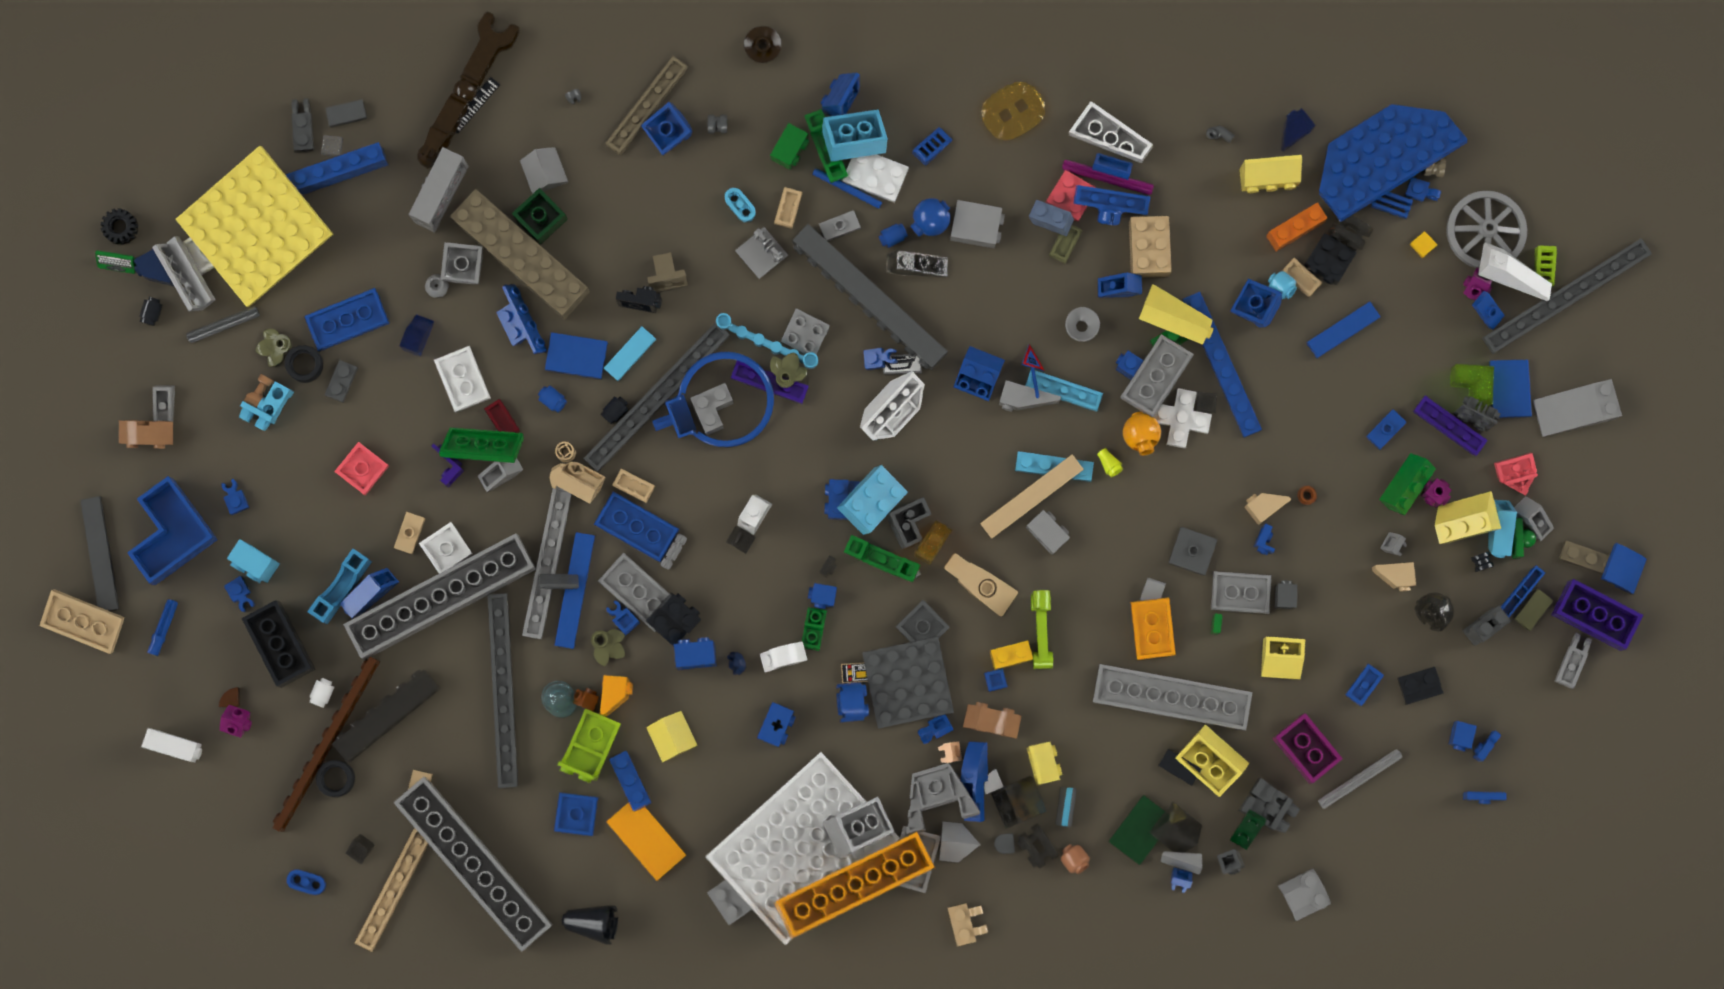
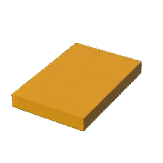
[1130,597,1176,660]

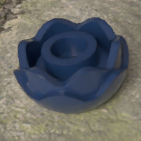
[727,652,746,676]

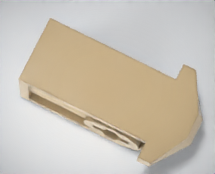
[550,462,605,504]

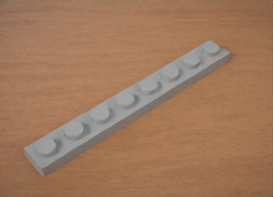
[522,486,572,640]

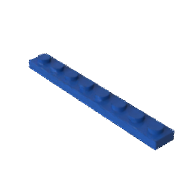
[1182,292,1262,438]

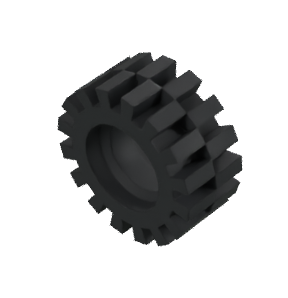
[100,208,138,245]

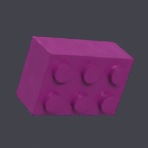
[1272,713,1343,784]

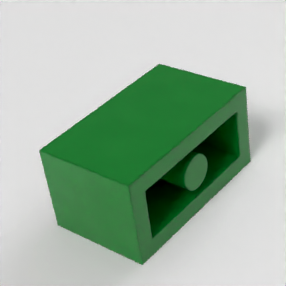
[770,123,810,170]

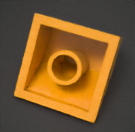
[600,675,633,717]

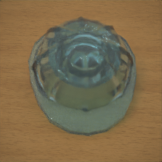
[541,681,576,718]

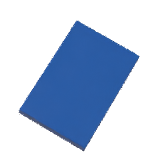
[545,332,608,379]
[1489,360,1532,418]

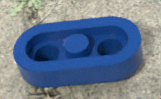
[287,870,326,895]

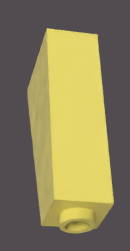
[1139,284,1214,345]

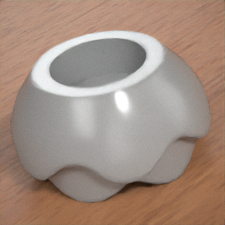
[425,274,449,298]

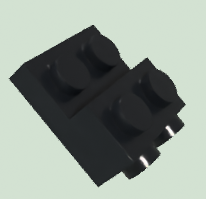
[1304,233,1357,285]
[616,286,662,313]
[645,592,702,646]

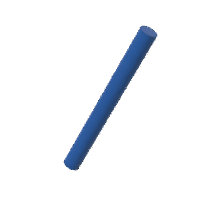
[812,168,882,209]

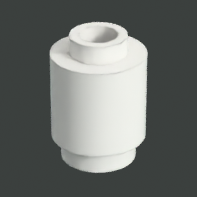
[309,678,334,708]

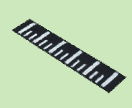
[456,77,500,134]

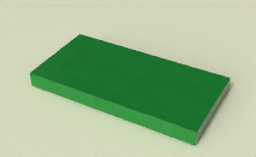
[439,427,524,463]

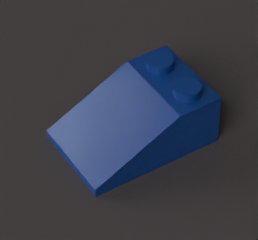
[821,72,860,116]

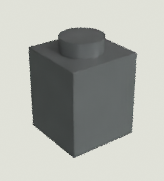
[1275,580,1298,609]

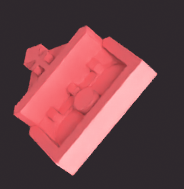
[1494,453,1538,496]

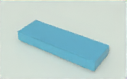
[604,327,656,381]

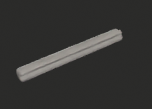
[1318,749,1402,809]

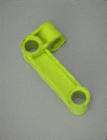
[1031,590,1053,669]

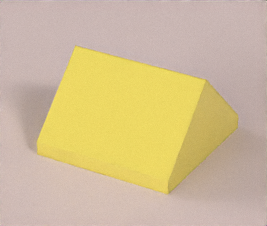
[646,711,698,762]

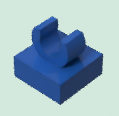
[1171,867,1193,893]

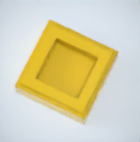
[1409,231,1437,258]

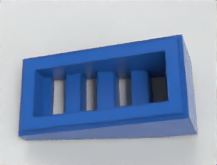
[912,127,952,166]

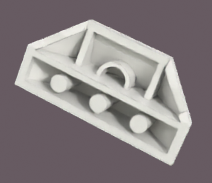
[860,371,925,440]

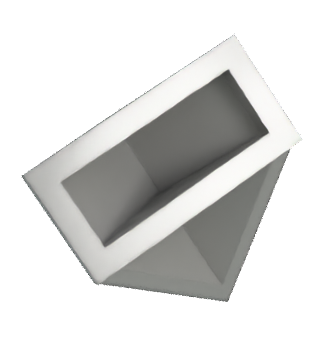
[939,822,980,862]

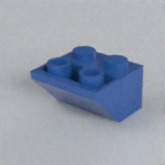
[954,346,1005,401]

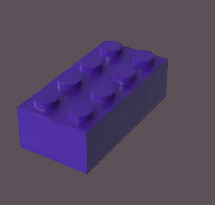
[1551,579,1643,651]

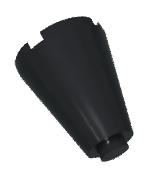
[562,905,618,945]

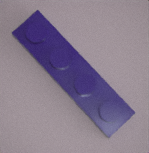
[731,360,809,404]
[1413,396,1488,457]

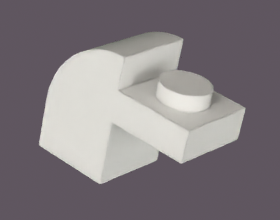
[760,642,807,672]

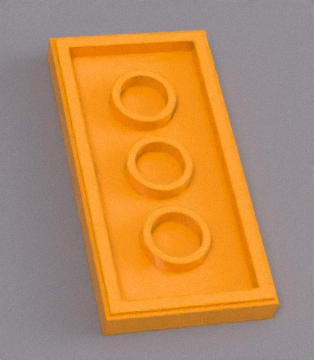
[606,802,687,881]

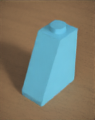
[1488,500,1517,558]

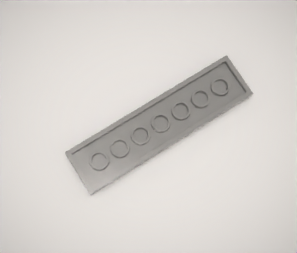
[1092,664,1252,731]

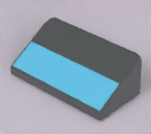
[1055,787,1077,827]

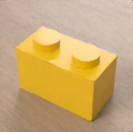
[990,641,1033,670]

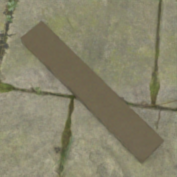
[605,56,688,156]

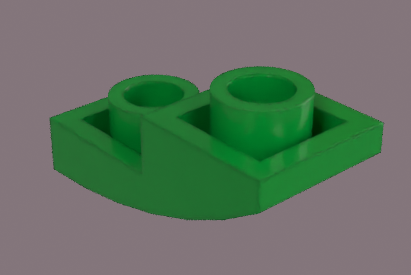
[801,607,827,651]

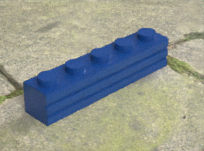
[1501,565,1545,617]

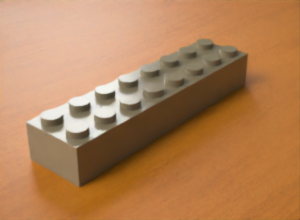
[450,189,590,320]

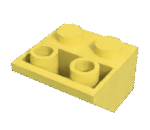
[1261,637,1305,680]

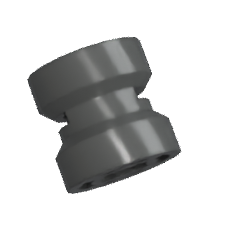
[708,114,728,134]

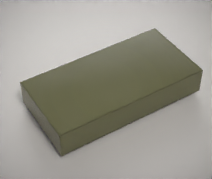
[1049,225,1083,264]
[1514,589,1554,631]

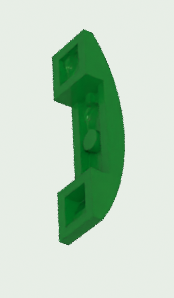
[804,109,848,183]
[844,535,921,583]

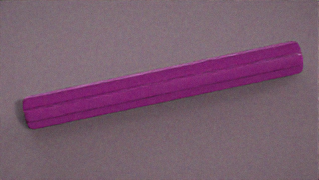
[1062,160,1154,195]

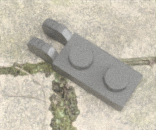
[1554,633,1592,689]

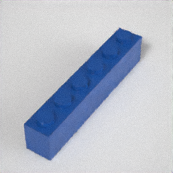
[285,142,388,195]

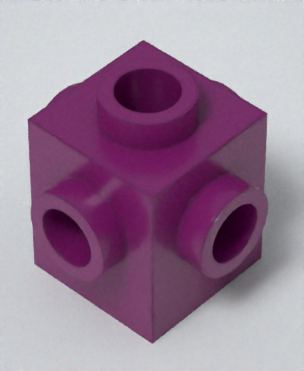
[1463,268,1492,300]
[1421,478,1452,508]
[219,705,252,738]

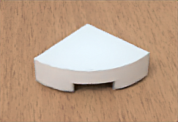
[984,769,1004,794]

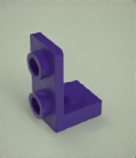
[431,443,464,488]

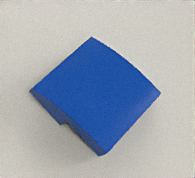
[1601,543,1647,594]

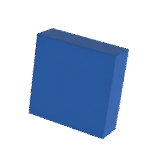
[984,668,1008,692]

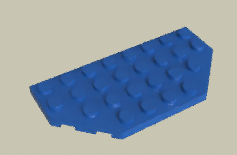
[1319,104,1468,222]

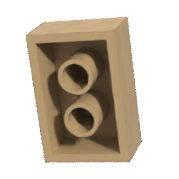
[1129,216,1171,278]

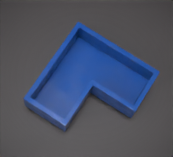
[127,476,218,586]

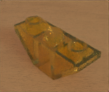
[914,520,952,566]

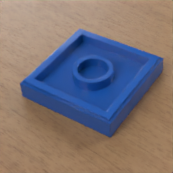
[554,792,599,836]

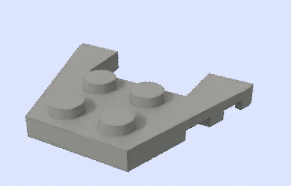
[906,763,981,835]

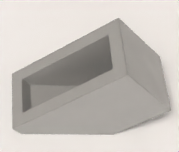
[478,458,523,492]

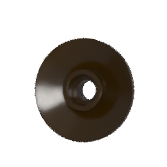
[744,26,782,63]

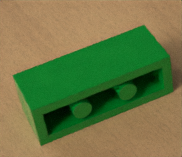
[1379,453,1436,516]

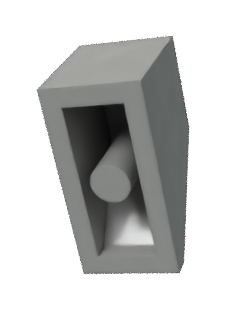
[1514,496,1554,541]

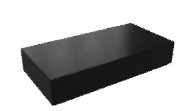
[1158,749,1202,786]

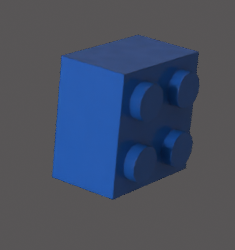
[674,637,717,670]

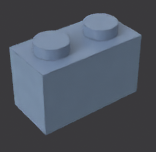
[1029,200,1074,236]

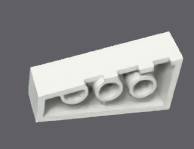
[1069,101,1153,163]

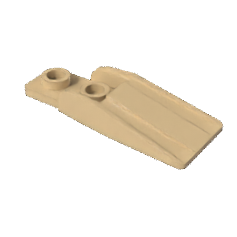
[944,553,1018,616]

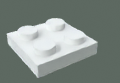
[419,522,473,573]

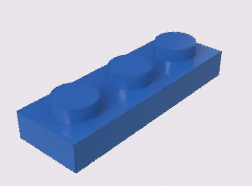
[609,751,652,812]

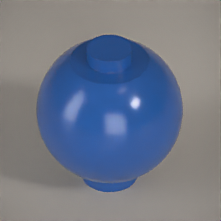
[910,198,951,237]

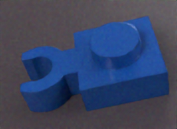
[863,348,898,370]
[221,479,250,515]
[224,576,255,613]
[606,600,640,636]
[1473,730,1501,762]

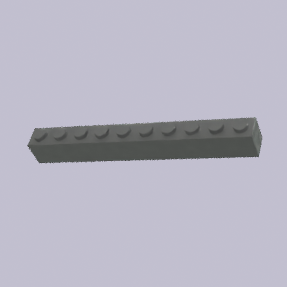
[792,224,947,371]

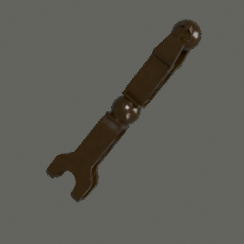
[417,12,519,169]

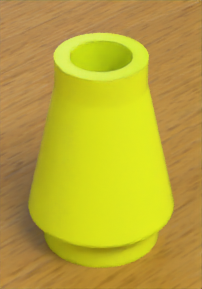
[1097,448,1123,477]

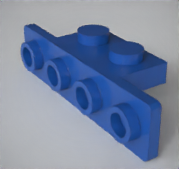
[496,284,547,354]

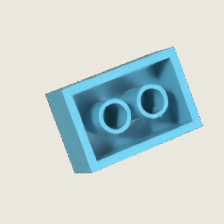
[822,109,888,161]
[837,465,908,535]

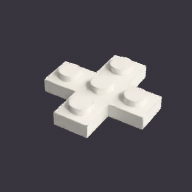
[1154,388,1212,448]

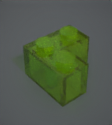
[1450,364,1494,408]

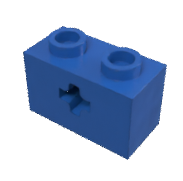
[757,702,796,747]

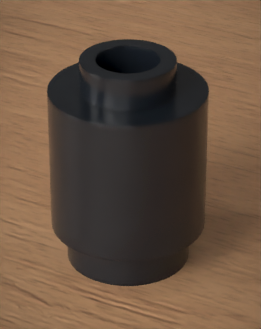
[139,297,163,326]
[600,396,628,425]

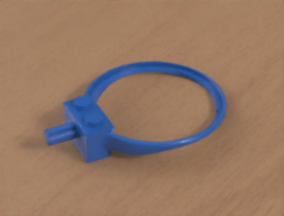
[652,352,774,447]

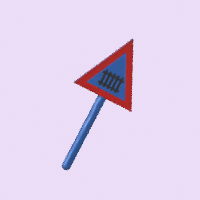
[1021,344,1045,399]

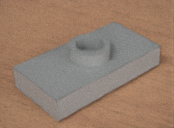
[819,210,861,241]

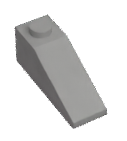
[999,380,1061,412]

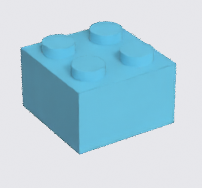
[227,539,280,583]

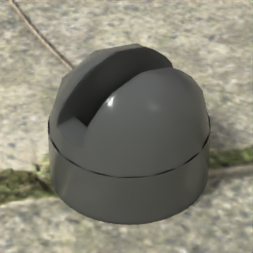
[565,89,581,104]

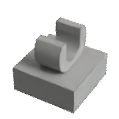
[1380,532,1407,556]

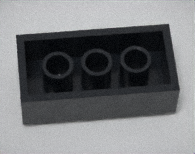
[241,600,316,688]

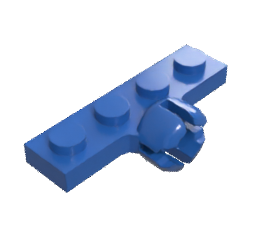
[1073,185,1151,226]

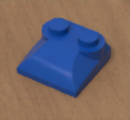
[641,102,693,155]
[1230,279,1282,328]

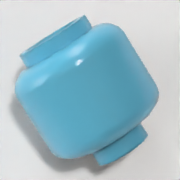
[1268,271,1297,299]

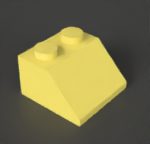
[1027,742,1062,786]

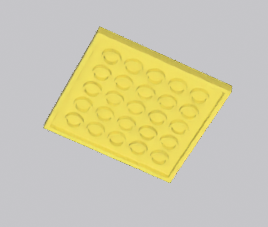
[176,146,334,307]

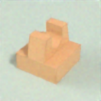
[938,742,963,763]

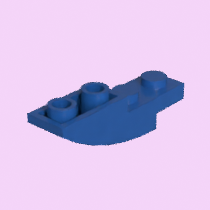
[960,741,988,822]

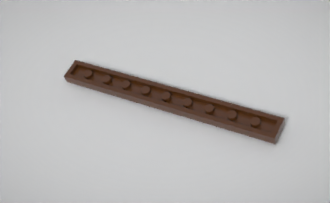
[272,657,380,832]

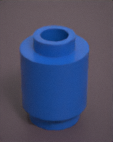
[878,223,908,248]
[538,385,567,413]

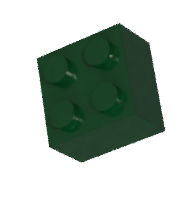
[512,188,568,245]

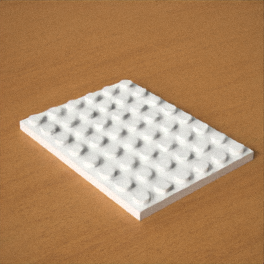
[706,752,900,945]

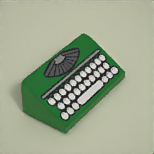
[95,250,137,274]

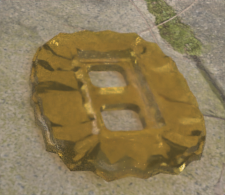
[981,82,1045,140]

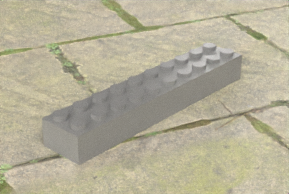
[343,533,536,660]
[394,777,553,952]

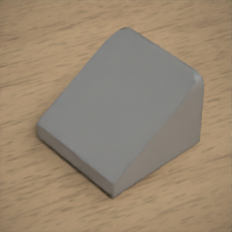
[1140,577,1166,600]

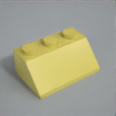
[1239,155,1302,193]
[1435,491,1501,544]
[1176,724,1249,797]

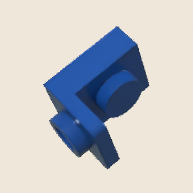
[1254,524,1275,555]

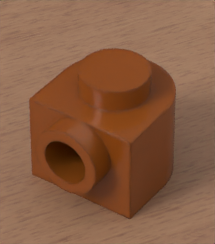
[572,688,599,712]

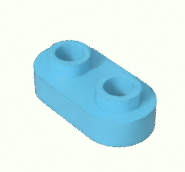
[725,188,756,222]

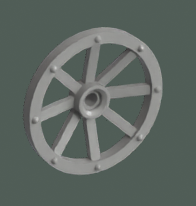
[1446,191,1527,268]

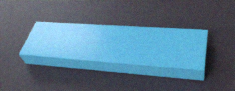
[1025,370,1103,412]

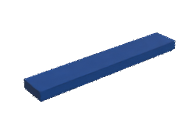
[554,532,595,649]

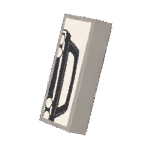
[883,354,922,375]

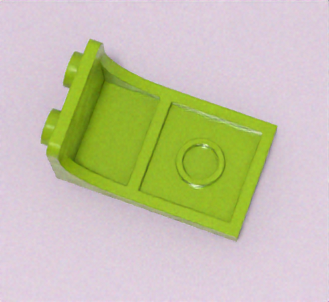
[557,709,621,783]

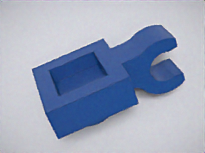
[1405,177,1441,202]
[917,715,954,744]

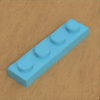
[1015,451,1094,482]

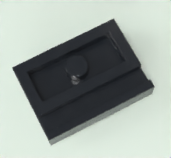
[1397,667,1444,705]

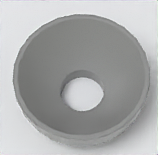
[1065,307,1100,342]

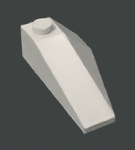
[1478,242,1552,301]

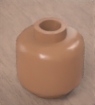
[1061,844,1090,874]

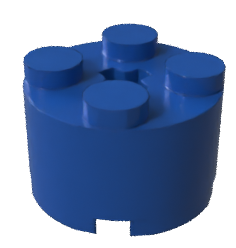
[836,682,869,723]

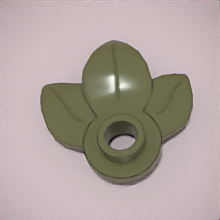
[256,329,292,367]
[770,353,808,388]
[591,629,625,666]

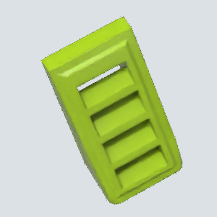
[1535,246,1557,287]

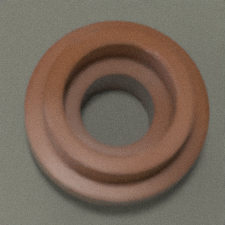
[1297,486,1317,505]

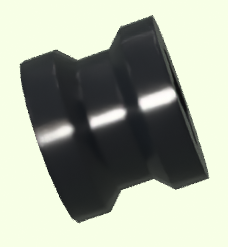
[1471,552,1494,572]

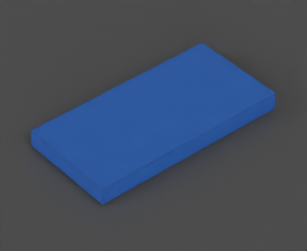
[304,288,390,352]
[594,491,680,563]

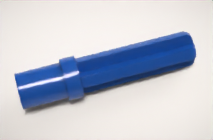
[147,599,178,656]

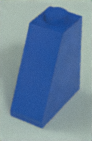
[340,568,399,618]

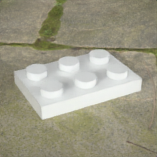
[842,154,909,203]

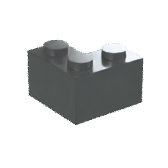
[886,497,932,549]

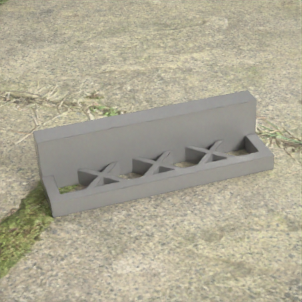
[152,236,215,312]

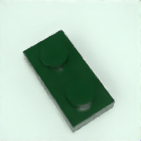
[1230,809,1266,850]

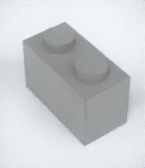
[1026,510,1070,555]

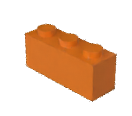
[1266,202,1328,252]

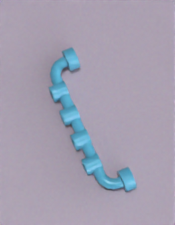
[716,313,818,369]

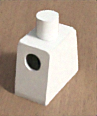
[737,494,772,535]

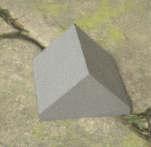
[520,147,568,194]

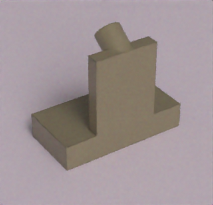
[647,252,688,292]

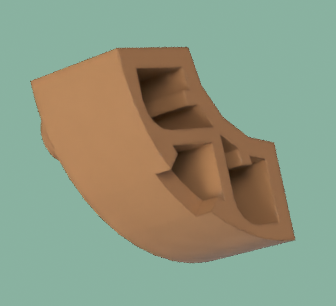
[119,420,173,449]
[963,702,1021,739]

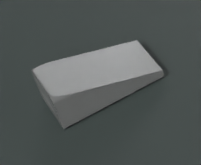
[153,385,175,422]
[1161,852,1202,874]

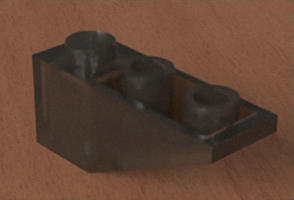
[886,250,948,277]

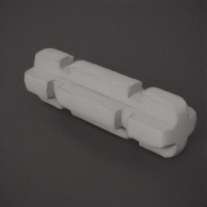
[661,534,687,570]

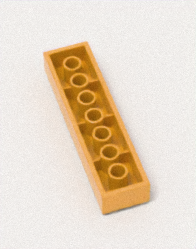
[774,832,934,939]

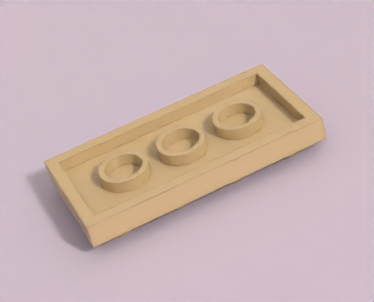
[39,589,125,654]

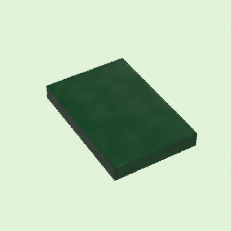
[1108,795,1175,865]

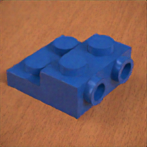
[824,479,861,520]

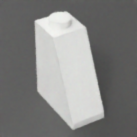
[141,728,202,762]

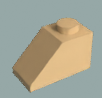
[1244,493,1291,525]
[1372,562,1416,591]

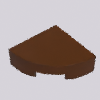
[219,687,240,707]

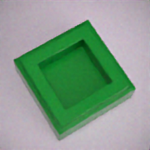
[1211,613,1223,635]

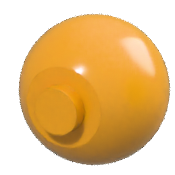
[1123,412,1161,456]

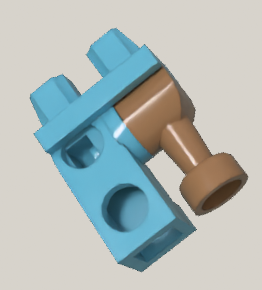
[239,374,294,431]

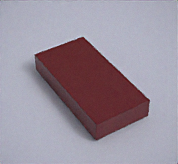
[484,399,520,433]

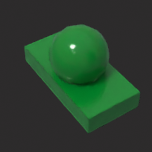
[1512,518,1537,559]

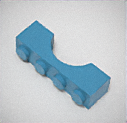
[307,548,373,625]

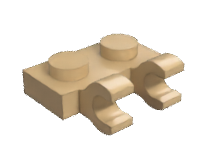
[948,903,988,946]

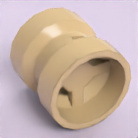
[555,442,576,463]

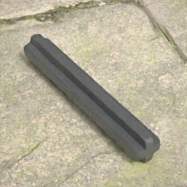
[186,306,260,343]

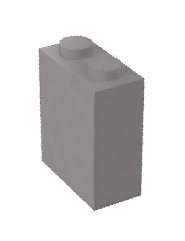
[950,200,1005,249]

